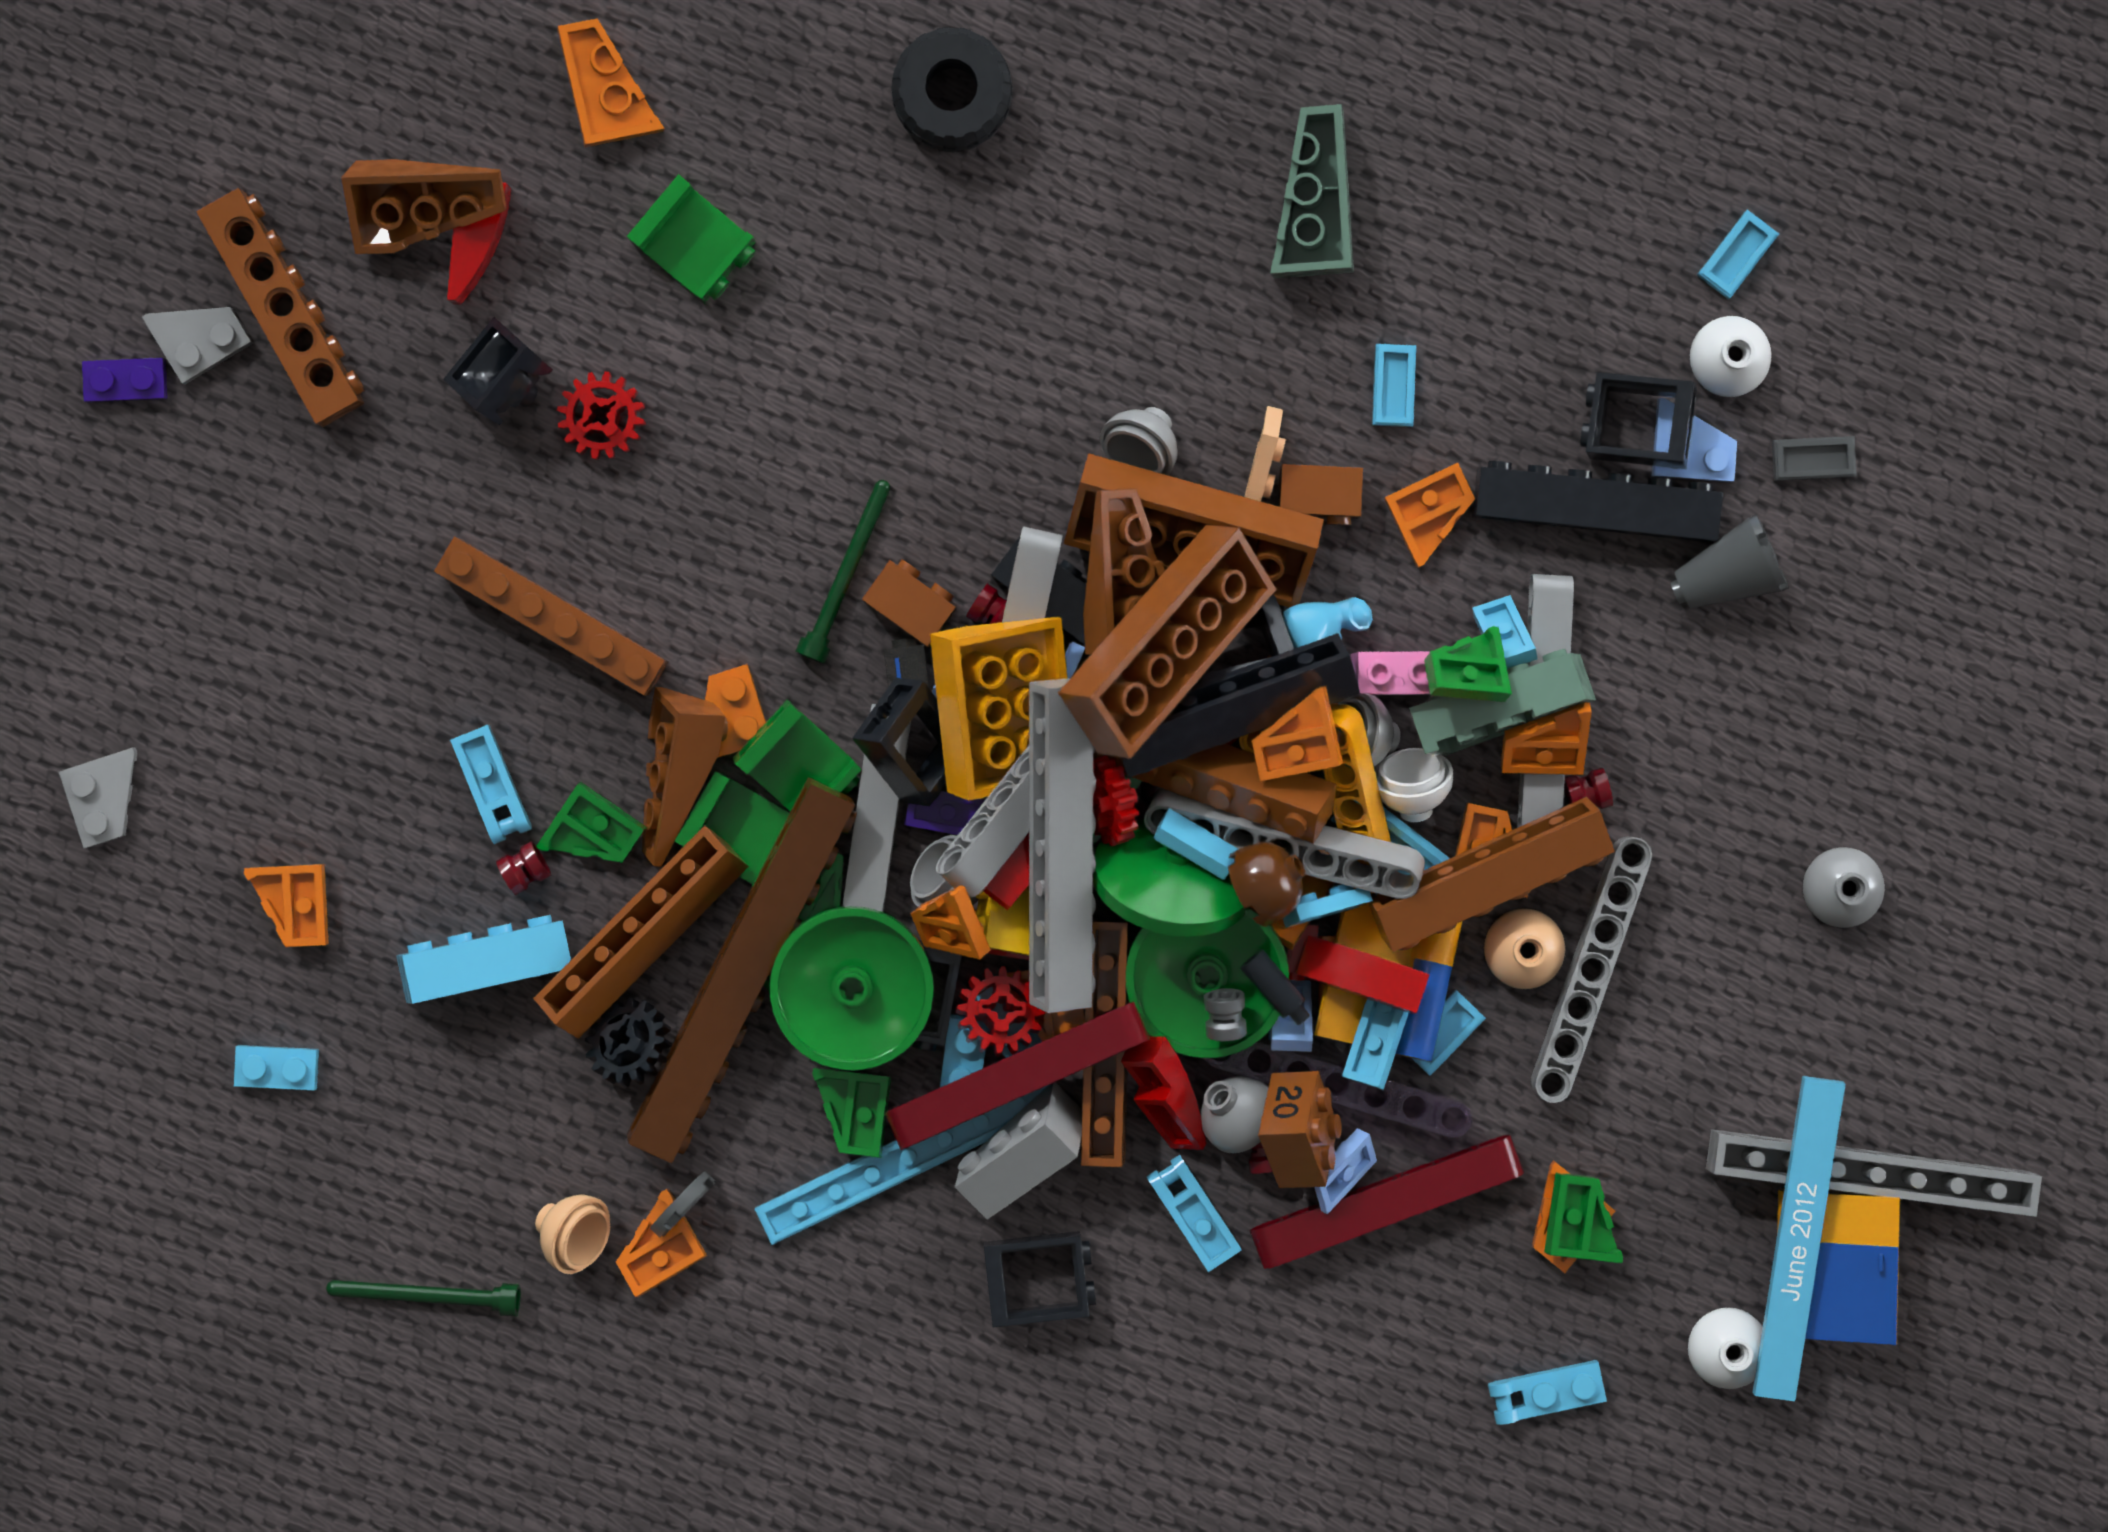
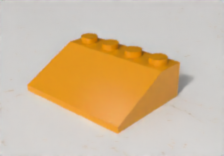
[930,617,1067,801]

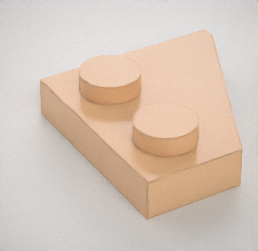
[1244,406,1286,502]

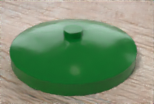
[1092,819,1250,936]
[770,906,934,1070]
[1126,907,1289,1058]

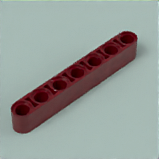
[885,1002,1150,1150]
[1250,1134,1524,1269]

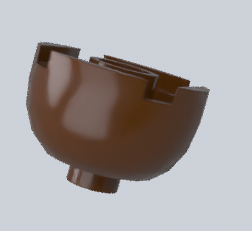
[1228,842,1305,927]

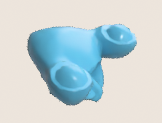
[1284,597,1373,649]

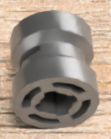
[1204,988,1247,1041]

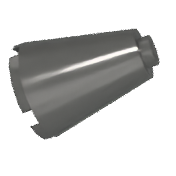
[1670,514,1789,609]

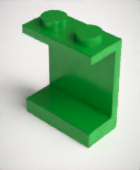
[626,174,756,303]
[732,699,862,812]
[674,771,790,887]

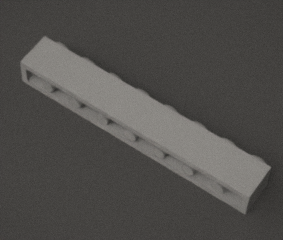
[1029,678,1096,1013]
[1706,1129,2042,1217]

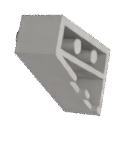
[955,1082,1082,1220]

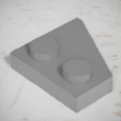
[142,307,254,384]
[59,748,138,848]

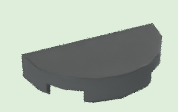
[650,1171,715,1237]

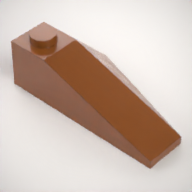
[341,159,507,254]
[1083,489,1165,655]
[642,687,728,867]

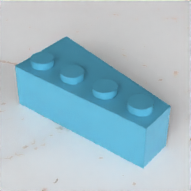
[396,915,571,1004]

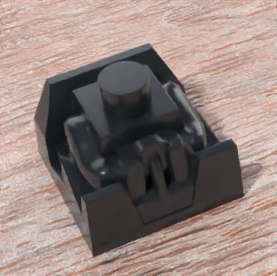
[443,317,553,425]

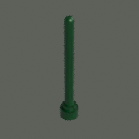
[795,480,890,664]
[326,1280,521,1317]

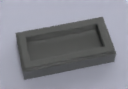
[1772,436,1857,481]

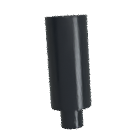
[1240,949,1310,1025]

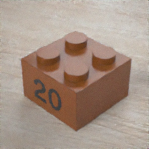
[1258,1071,1342,1188]

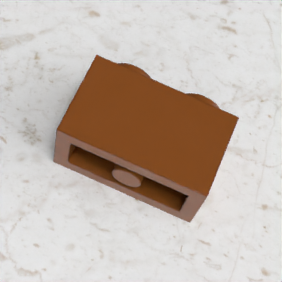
[1278,464,1363,526]
[862,559,957,648]

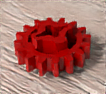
[557,371,646,460]
[1093,755,1139,846]
[955,966,1045,1056]

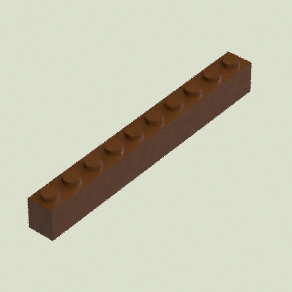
[627,777,857,1164]

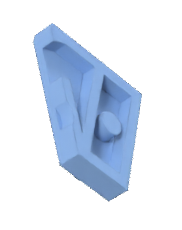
[1652,398,1737,482]

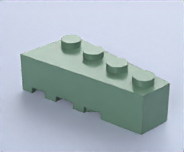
[1270,104,1354,278]
[1409,649,1596,756]

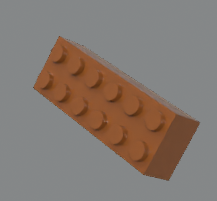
[1063,453,1324,608]
[1058,525,1277,759]

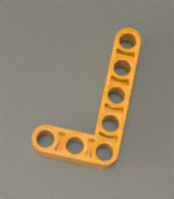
[1240,704,1391,894]

